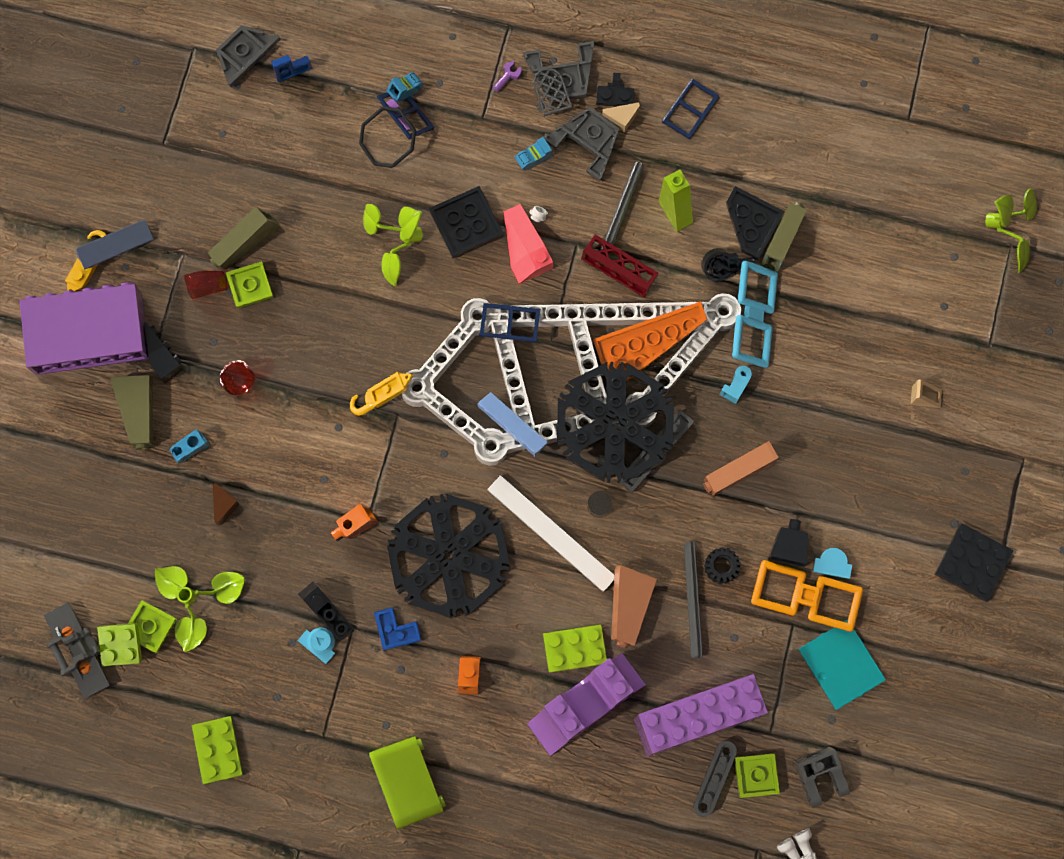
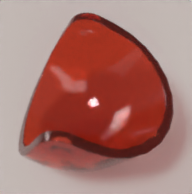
[219,360,255,395]

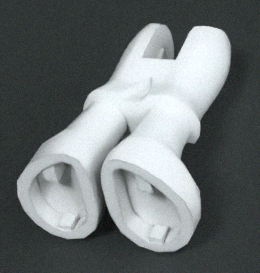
[776,828,817,859]

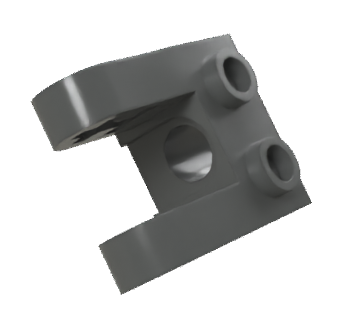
[793,746,850,808]

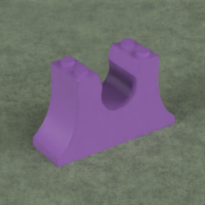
[527,653,646,756]

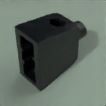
[768,519,808,567]

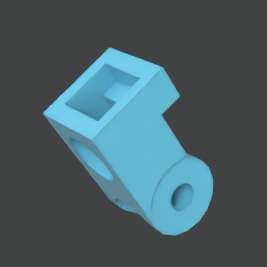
[719,366,752,404]

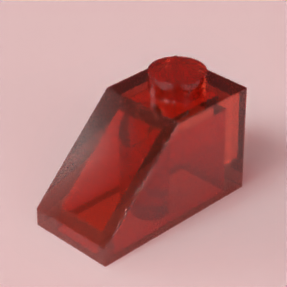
[184,270,228,299]

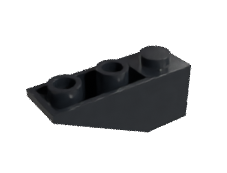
[144,322,183,383]
[298,581,354,642]

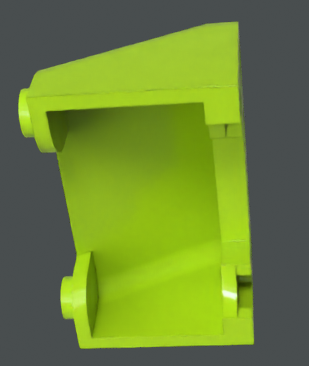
[369,736,446,830]

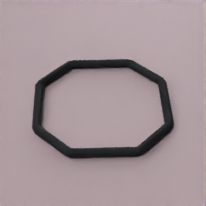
[359,107,416,168]

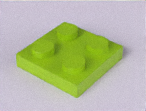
[226,261,273,309]
[128,600,177,654]
[97,623,142,666]
[734,754,780,798]

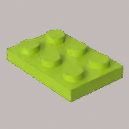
[543,625,607,673]
[192,716,243,784]

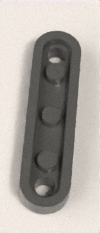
[693,741,737,817]

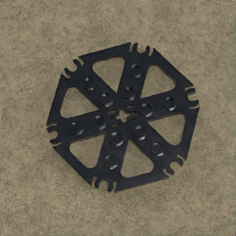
[557,362,674,483]
[387,494,510,618]

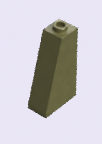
[760,202,807,273]
[208,207,280,269]
[111,375,153,450]

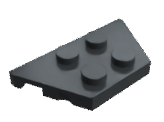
[216,25,280,87]

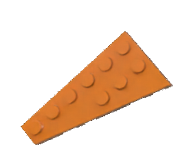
[593,301,707,382]

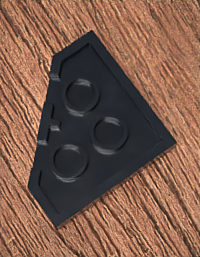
[726,186,785,260]

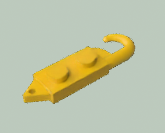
[65,230,106,292]
[350,372,414,416]

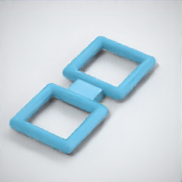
[732,261,778,368]

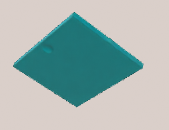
[798,619,886,710]

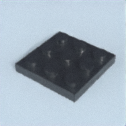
[429,186,503,259]
[934,523,1013,602]

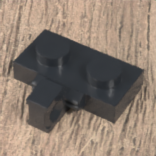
[596,73,634,107]

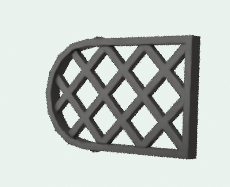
[533,68,572,116]

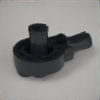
[701,248,756,281]

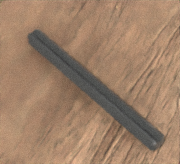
[600,162,644,256]
[684,542,703,658]

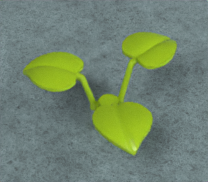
[985,188,1037,273]
[363,204,423,286]
[155,566,245,652]

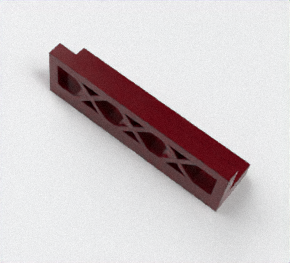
[581,235,659,298]

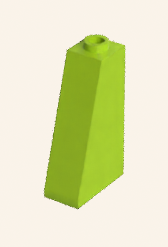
[658,170,693,232]

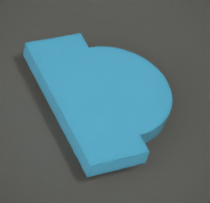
[813,548,852,579]
[297,628,335,664]

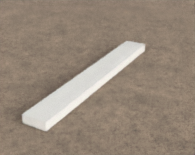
[487,475,614,592]

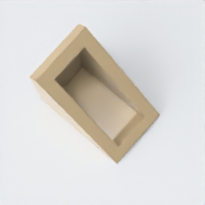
[602,102,640,133]
[911,380,942,408]

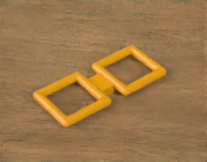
[751,560,863,632]

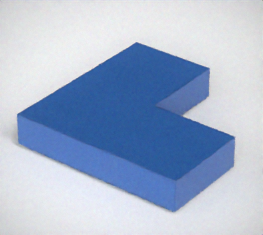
[271,55,312,82]
[374,608,422,651]

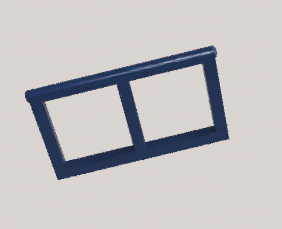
[662,79,719,139]
[377,89,434,140]
[479,303,540,342]

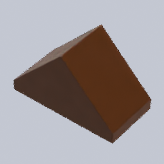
[213,483,240,525]

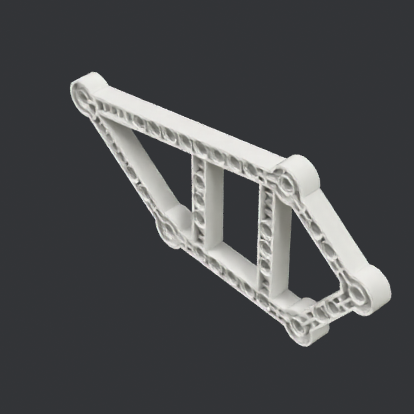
[401,293,741,466]

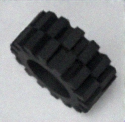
[704,547,741,584]

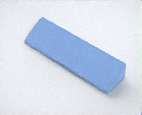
[478,392,548,457]

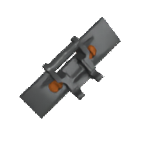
[44,602,110,699]

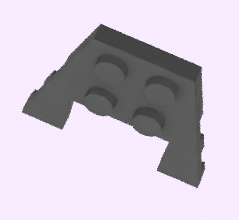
[523,41,594,102]
[543,107,620,182]

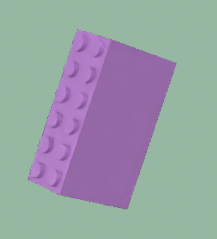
[19,282,149,375]
[634,674,768,757]

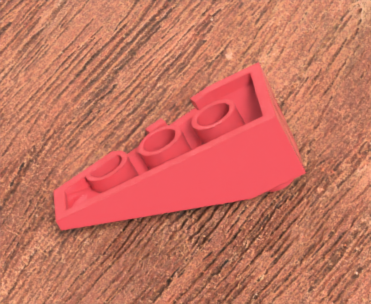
[504,204,553,284]

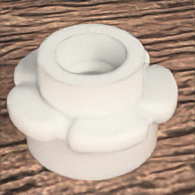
[530,206,548,222]

